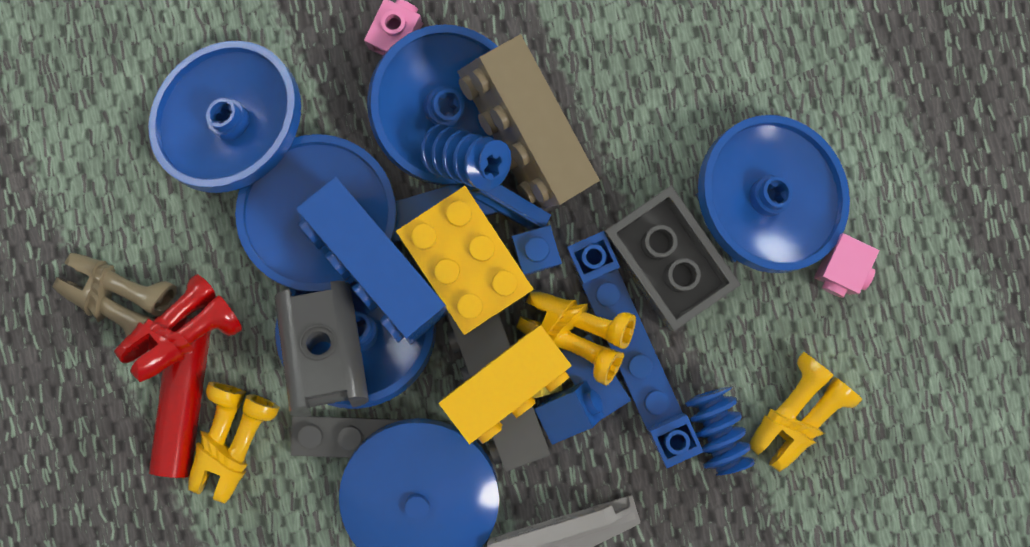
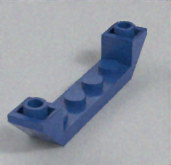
[567,231,704,468]

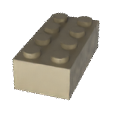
[457,34,600,208]

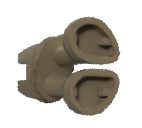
[52,253,177,337]

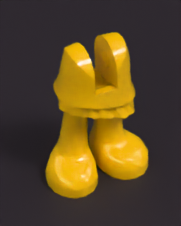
[516,291,636,386]
[749,352,863,472]
[188,382,280,504]

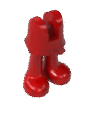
[114,274,242,382]

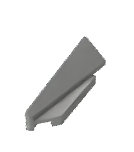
[487,494,640,547]

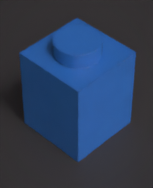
[511,225,562,276]
[534,380,604,445]

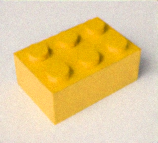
[396,186,534,335]
[438,325,572,445]

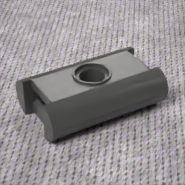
[274,281,369,417]

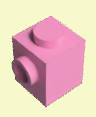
[364,0,423,56]
[814,233,880,298]

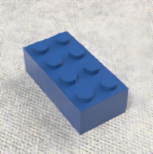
[296,176,447,345]

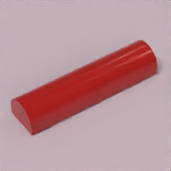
[149,317,211,478]

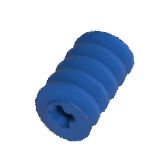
[421,124,512,190]
[685,386,755,475]

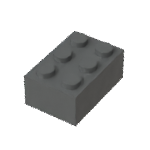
[604,185,741,331]

